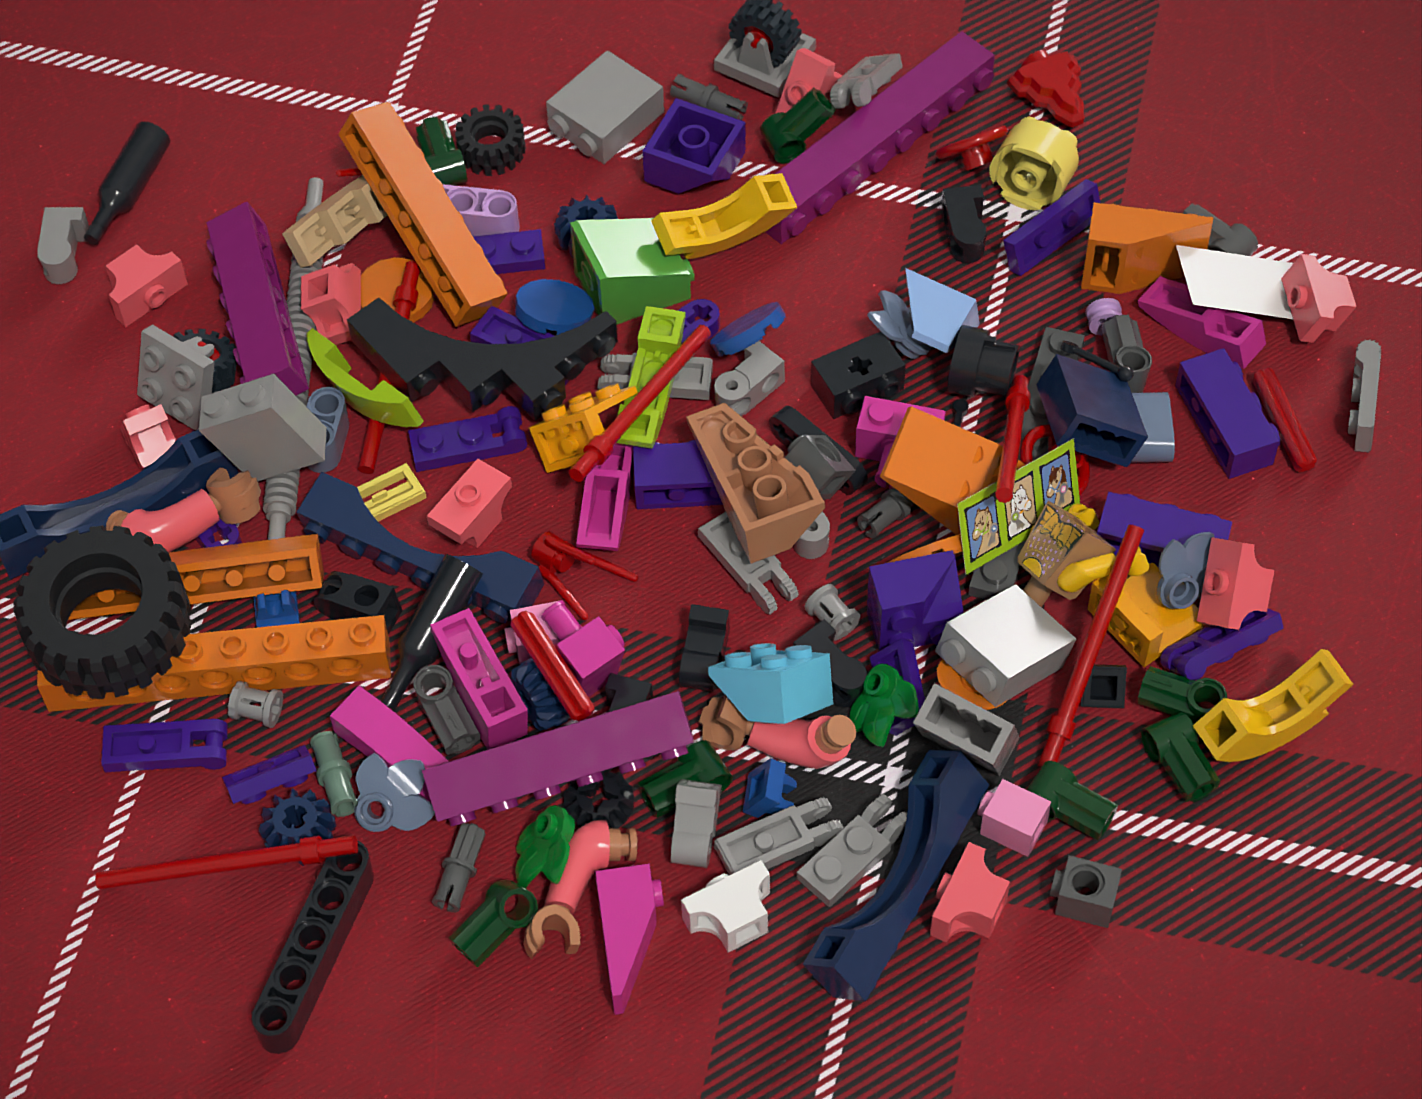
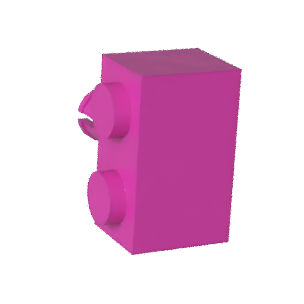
[855,396,946,489]
[541,600,625,697]

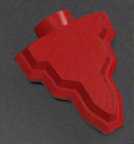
[1007,50,1084,128]

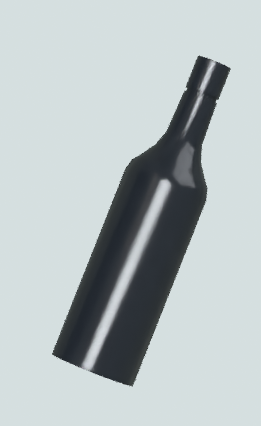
[84,121,170,245]
[381,554,483,710]

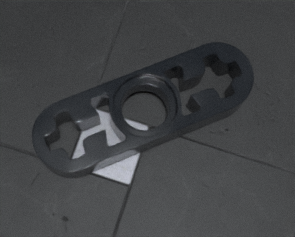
[769,405,868,495]

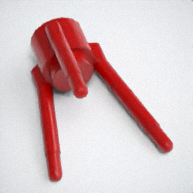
[531,531,639,620]

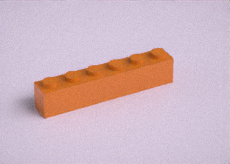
[338,102,508,327]
[68,534,324,620]

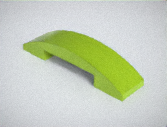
[616,306,686,448]
[306,328,424,427]

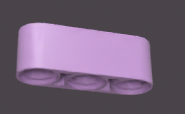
[443,184,520,236]

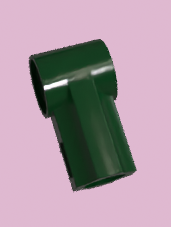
[760,87,836,164]
[416,116,468,185]
[1138,666,1227,725]
[1140,712,1220,802]
[638,740,733,818]
[1027,761,1118,840]
[448,879,538,967]

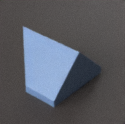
[905,268,979,353]

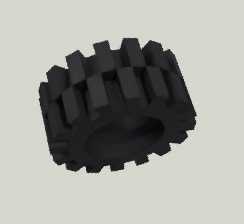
[455,104,526,176]

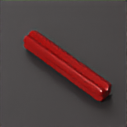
[1252,368,1317,473]
[511,610,594,722]

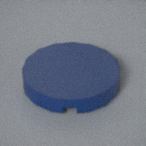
[515,279,594,335]
[710,302,786,357]

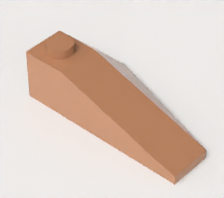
[686,403,825,563]

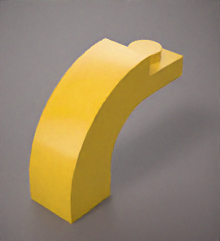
[651,173,797,259]
[1193,649,1354,762]

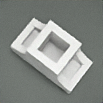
[681,860,770,953]

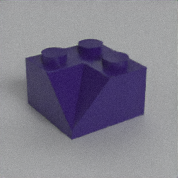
[642,98,746,194]
[867,550,964,652]

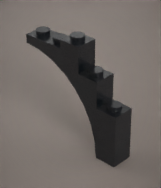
[347,297,618,421]

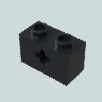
[811,331,906,419]

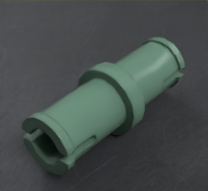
[310,731,358,817]

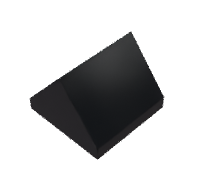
[1080,664,1127,708]

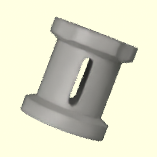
[805,584,860,640]
[228,681,283,728]

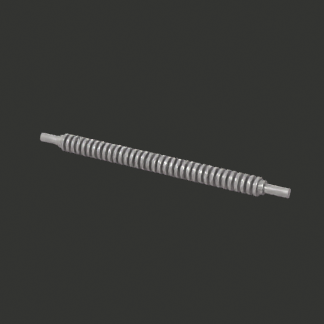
[263,177,324,540]

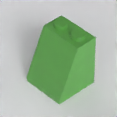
[570,218,695,324]

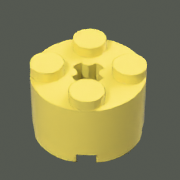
[990,117,1079,210]

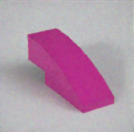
[1138,276,1266,369]
[576,443,634,551]
[330,686,449,802]

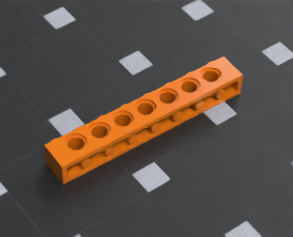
[37,615,392,712]

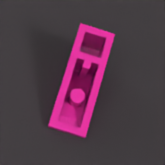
[430,608,528,750]
[595,864,664,1015]

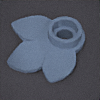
[867,290,932,359]
[1157,532,1215,609]
[354,753,435,832]

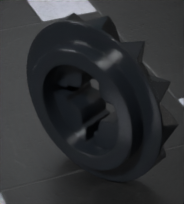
[564,769,634,828]

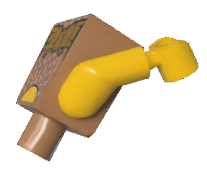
[1018,501,1149,607]

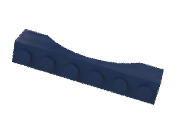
[0,429,239,579]
[296,472,544,624]
[803,750,989,1001]

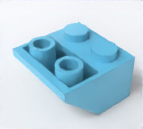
[708,643,833,724]

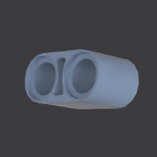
[306,387,349,473]
[1131,392,1175,463]

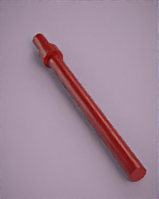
[358,261,421,474]
[569,325,711,482]
[995,375,1031,503]
[1037,524,1144,768]
[95,835,358,890]

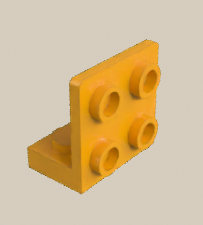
[529,383,638,473]
[1088,563,1206,667]

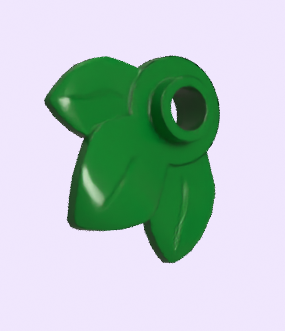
[849,664,919,747]
[515,805,575,888]

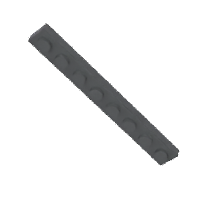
[968,327,1085,600]

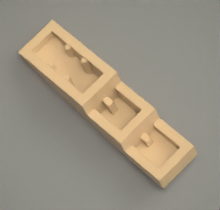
[282,175,387,267]

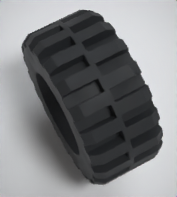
[13,525,191,699]

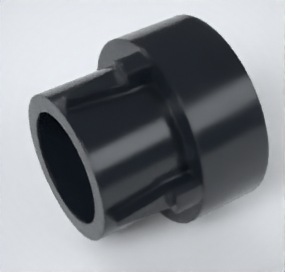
[947,325,1020,398]

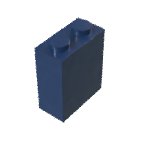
[1036,354,1148,467]

